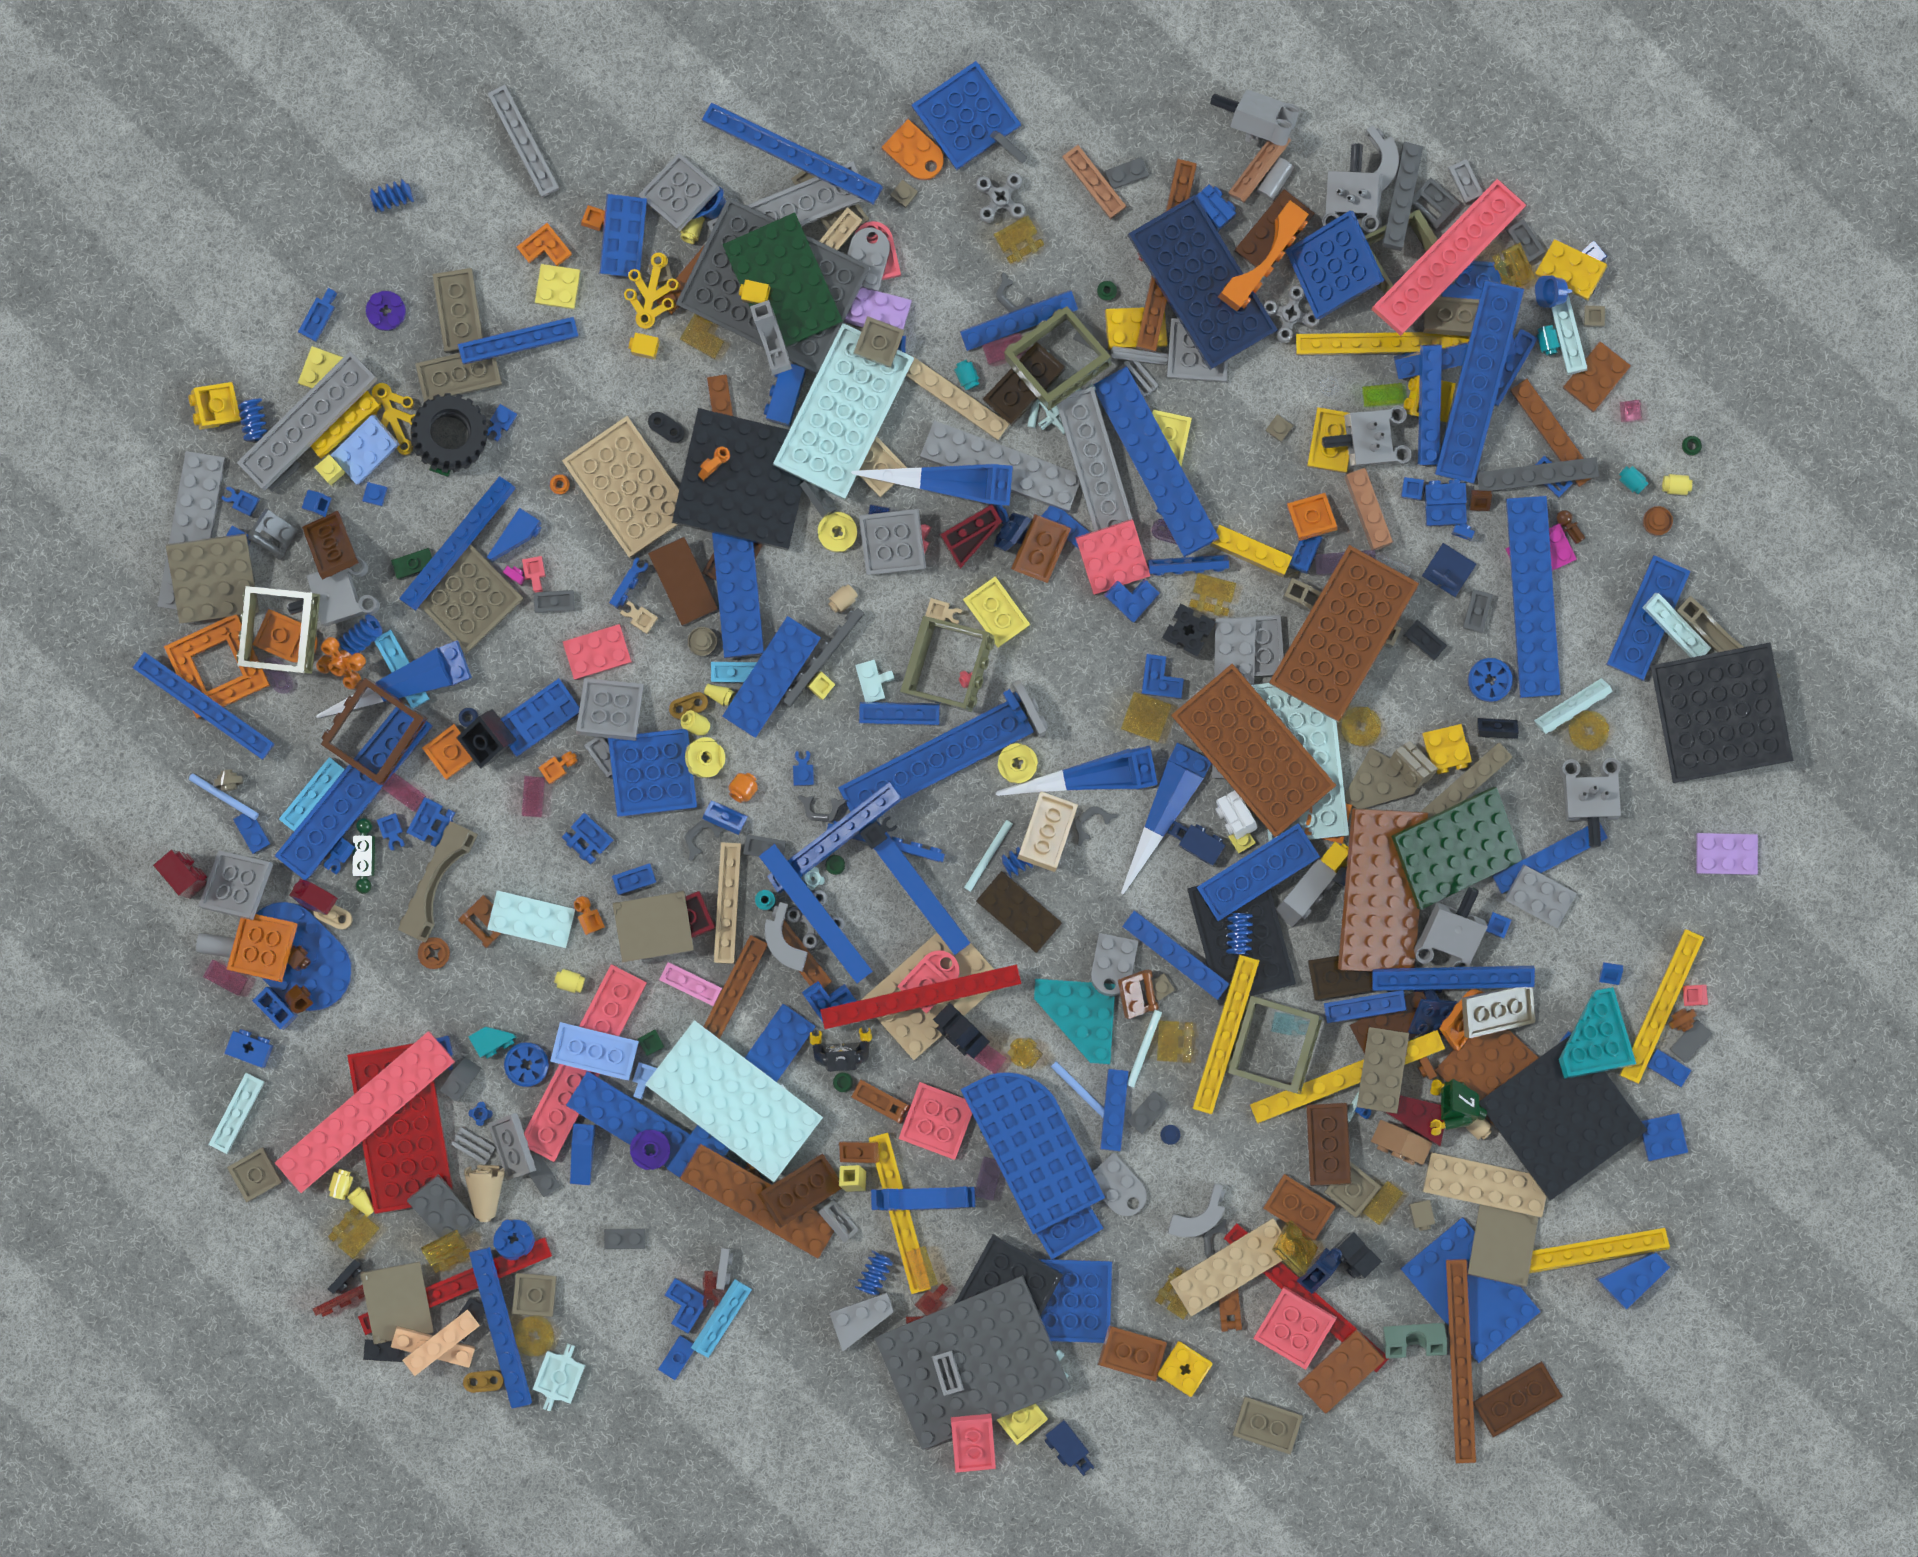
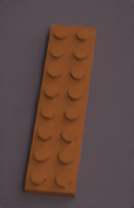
[679,1143,834,1259]

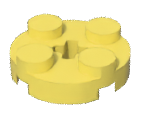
[818,512,858,552]
[685,737,725,778]
[998,743,1038,784]

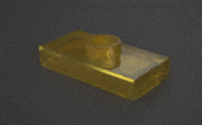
[1362,1181,1403,1225]
[906,1246,938,1291]

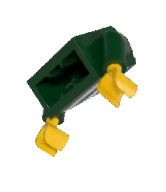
[1430,1079,1487,1136]

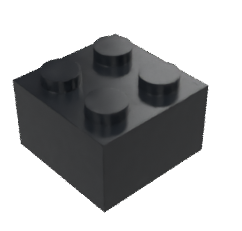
[456,709,517,769]

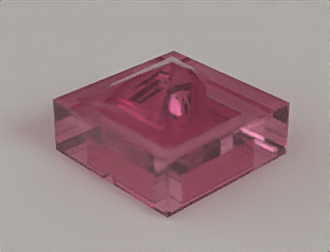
[1620,400,1642,422]

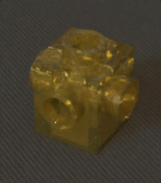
[1007,1037,1043,1069]

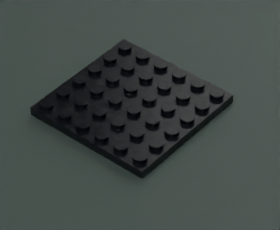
[672,408,804,550]
[1650,642,1794,783]
[1479,1034,1647,1201]

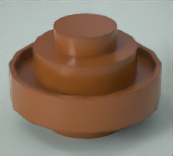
[1643,506,1673,536]
[1668,1008,1697,1032]

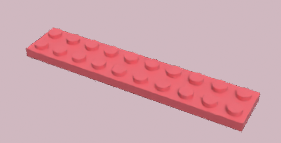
[1371,179,1526,336]
[524,964,647,1162]
[275,1031,455,1193]

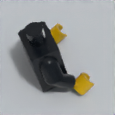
[810,1028,872,1072]

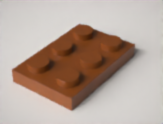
[1563,342,1631,413]
[1011,514,1071,583]
[1263,1174,1336,1241]
[1098,1326,1167,1382]

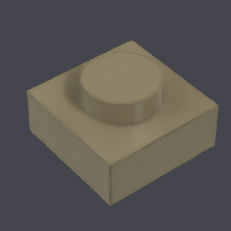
[890,180,918,208]
[648,262,672,284]
[1584,305,1605,327]
[1265,414,1293,442]
[1152,974,1175,1001]

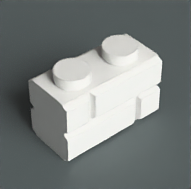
[1215,790,1257,839]

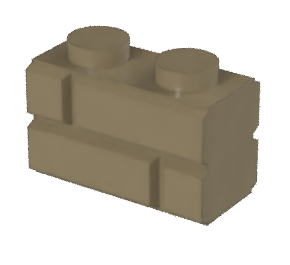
[1389,741,1438,789]

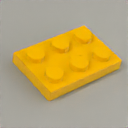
[1535,239,1607,300]
[1105,307,1168,350]
[1307,407,1349,473]

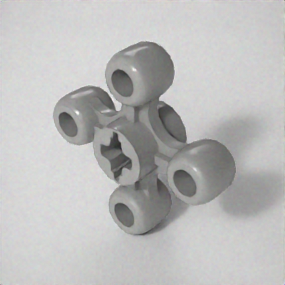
[976,173,1025,223]
[1263,285,1319,344]
[786,890,845,949]

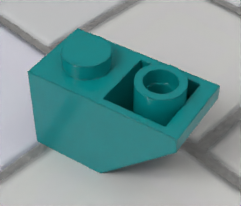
[468,1027,517,1059]

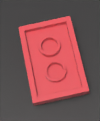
[563,624,632,680]
[951,1414,996,1473]

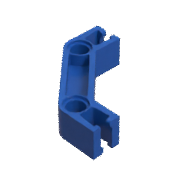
[871,1186,975,1211]

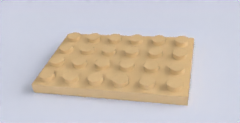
[562,416,679,558]
[861,933,994,1060]

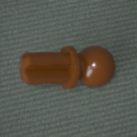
[1556,510,1585,544]

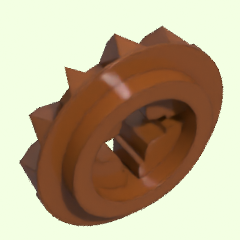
[418,937,450,969]

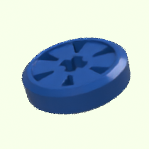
[1468,658,1513,702]
[504,1042,549,1087]

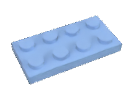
[550,1022,639,1081]

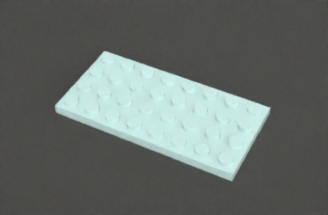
[773,323,914,500]
[1251,683,1349,841]
[645,1020,823,1182]

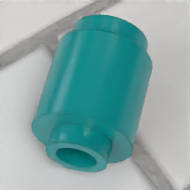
[1537,325,1561,356]
[954,360,980,391]
[1619,465,1649,495]
[755,890,776,911]

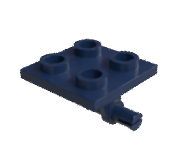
[1422,543,1476,597]
[1408,989,1457,1036]

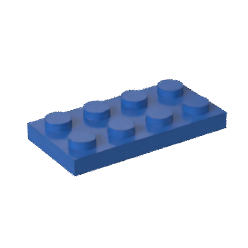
[599,194,647,278]
[501,678,580,757]

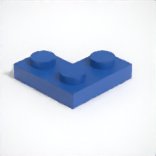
[1104,579,1160,623]
[1141,654,1184,699]
[802,981,856,1022]
[665,1278,710,1334]

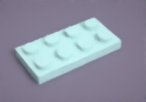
[487,891,575,948]

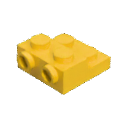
[1404,375,1456,422]
[188,382,241,430]
[1422,724,1472,775]

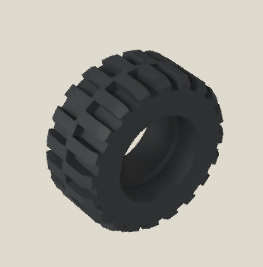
[410,393,488,473]

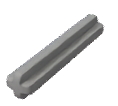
[1110,346,1168,365]

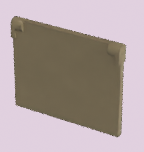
[612,891,694,962]
[1467,1204,1538,1288]
[360,1261,434,1344]

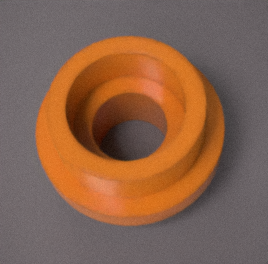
[550,474,570,495]

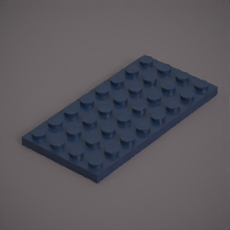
[1127,195,1278,370]

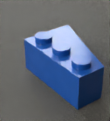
[1595,1252,1670,1309]

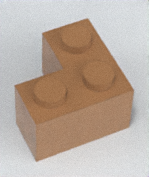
[1371,1120,1432,1165]

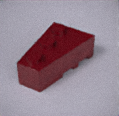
[939,504,1002,569]
[1384,1095,1445,1146]

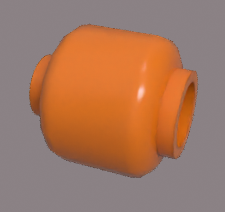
[728,773,758,803]

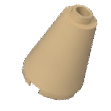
[464,1165,505,1222]

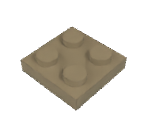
[853,316,905,368]
[227,1147,283,1203]
[1324,1161,1381,1218]
[512,1273,557,1317]

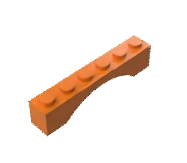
[1218,200,1309,311]

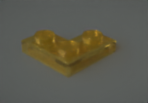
[680,314,724,360]

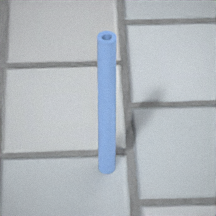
[189,773,259,820]
[1051,1061,1104,1118]

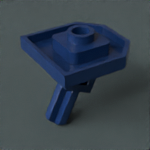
[994,513,1031,551]

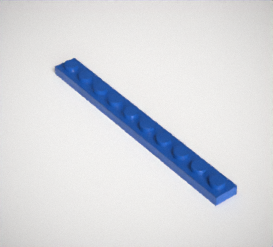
[702,103,883,205]

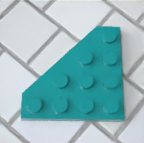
[1034,979,1115,1064]
[1559,987,1636,1079]

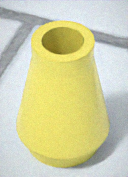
[680,216,705,244]
[704,683,735,706]
[347,1187,374,1217]

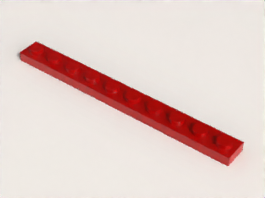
[820,964,1021,1029]
[1223,1223,1389,1373]
[358,1237,553,1335]

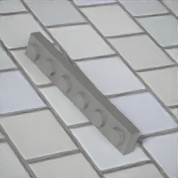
[488,85,559,198]

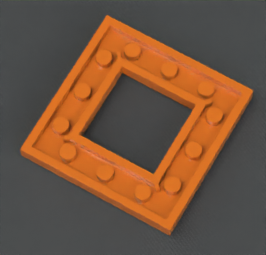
[164,614,270,719]

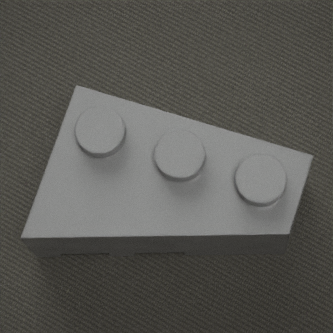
[1276,858,1336,927]
[830,1292,894,1351]

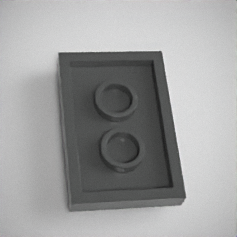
[407,1174,478,1246]

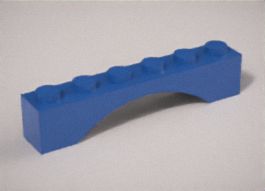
[1393,335,1516,379]

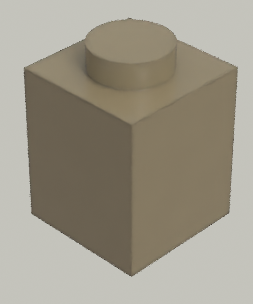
[1408,1200,1435,1231]

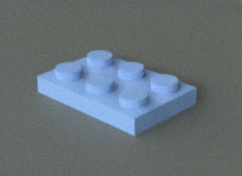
[331,415,400,485]

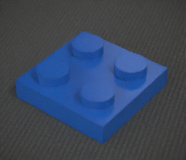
[1642,1113,1688,1161]

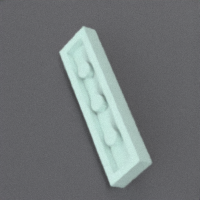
[1551,294,1587,375]
[1642,593,1711,658]
[1534,678,1613,734]
[209,1073,265,1154]

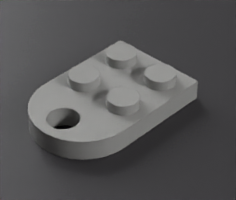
[847,228,890,292]
[1012,679,1048,738]
[1091,933,1138,996]
[1093,1152,1147,1216]

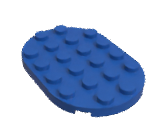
[255,902,351,1011]

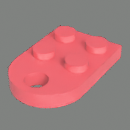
[854,221,901,280]
[897,950,959,1014]

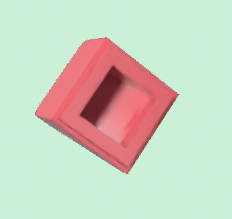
[1683,985,1708,1006]

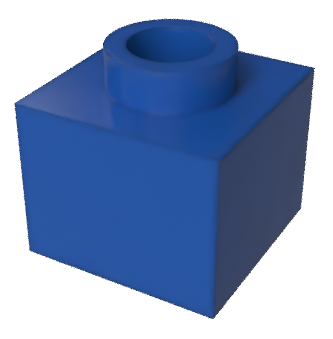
[302,490,332,517]

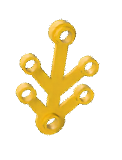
[624,253,679,329]
[372,383,416,455]

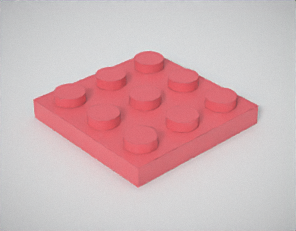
[1075,519,1150,595]
[898,1082,972,1160]
[1253,1286,1337,1370]

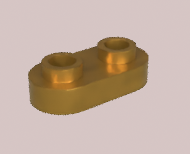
[669,692,708,720]
[463,1370,504,1393]

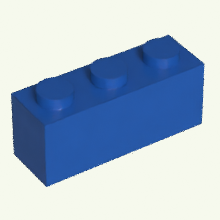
[764,363,806,427]

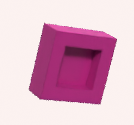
[503,566,526,585]

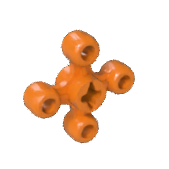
[316,637,366,690]

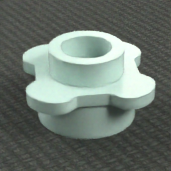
[801,867,825,891]

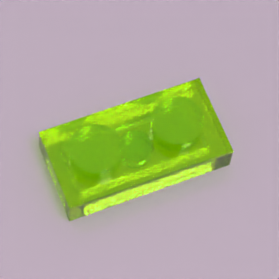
[1362,383,1404,407]

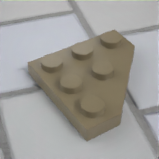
[1345,748,1417,809]

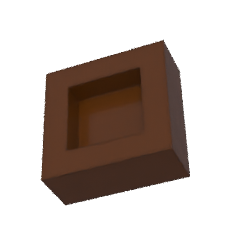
[1470,490,1492,511]

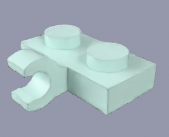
[855,660,895,702]

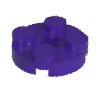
[366,291,406,331]
[630,1129,670,1170]

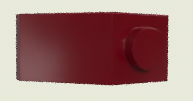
[289,879,338,915]

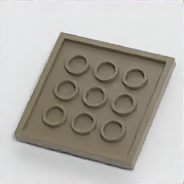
[166,533,260,624]
[420,544,524,654]

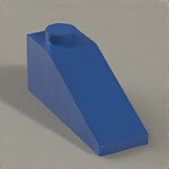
[487,508,542,562]
[570,1123,596,1185]

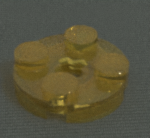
[1341,707,1381,747]
[1568,711,1609,751]
[514,1316,555,1356]

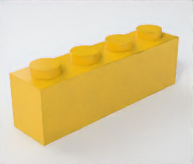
[1210,525,1292,577]

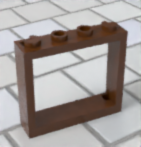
[321,678,428,785]

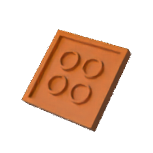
[226,914,298,982]

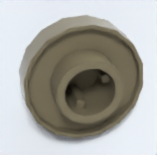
[688,627,717,657]
[213,769,243,792]

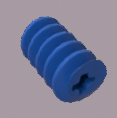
[370,179,414,213]
[238,398,268,442]
[338,614,382,655]
[1002,847,1033,879]
[1226,913,1253,955]
[855,1250,894,1295]

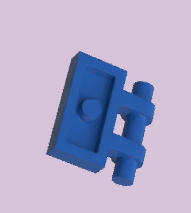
[406,797,455,847]
[562,813,614,865]

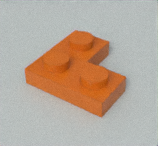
[517,223,572,266]

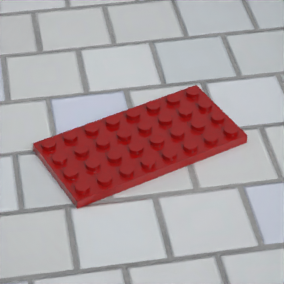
[347,1043,454,1214]

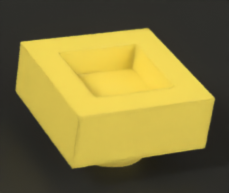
[806,671,835,700]
[1228,833,1256,854]

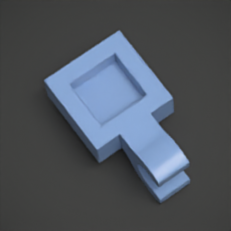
[633,1062,657,1100]

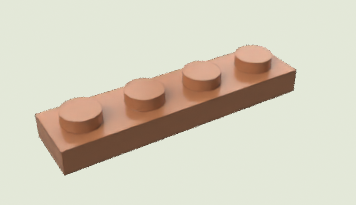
[1228,138,1291,202]
[1062,145,1126,220]

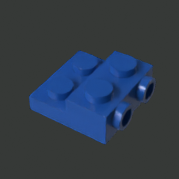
[1424,479,1467,526]

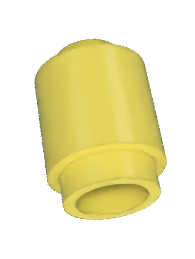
[1662,474,1692,495]
[681,710,710,736]
[554,969,585,993]
[329,1169,353,1200]

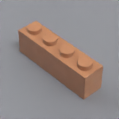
[1345,468,1393,552]

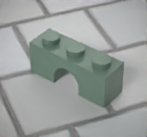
[1383,1323,1447,1358]

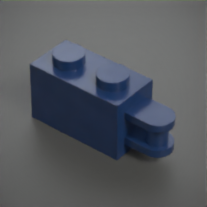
[1167,821,1225,866]
[1297,1248,1342,1294]
[1044,1419,1095,1476]

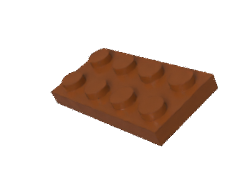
[1298,1329,1385,1414]

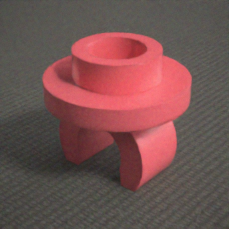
[959,671,972,689]

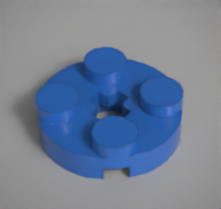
[493,1220,535,1260]

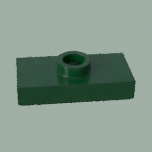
[391,548,432,580]

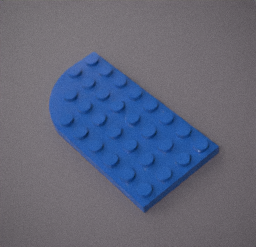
[960,1073,1105,1234]

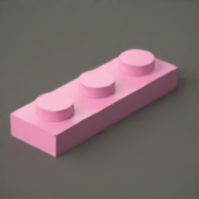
[659,962,722,1006]

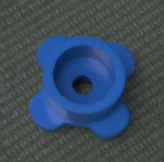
[469,1102,493,1126]

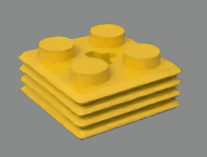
[1158,1341,1213,1397]

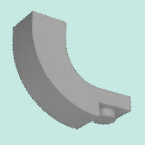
[1365,125,1399,193]
[750,300,792,375]
[765,902,808,972]
[1167,1183,1225,1237]

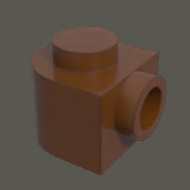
[287,945,311,971]
[285,984,313,1013]

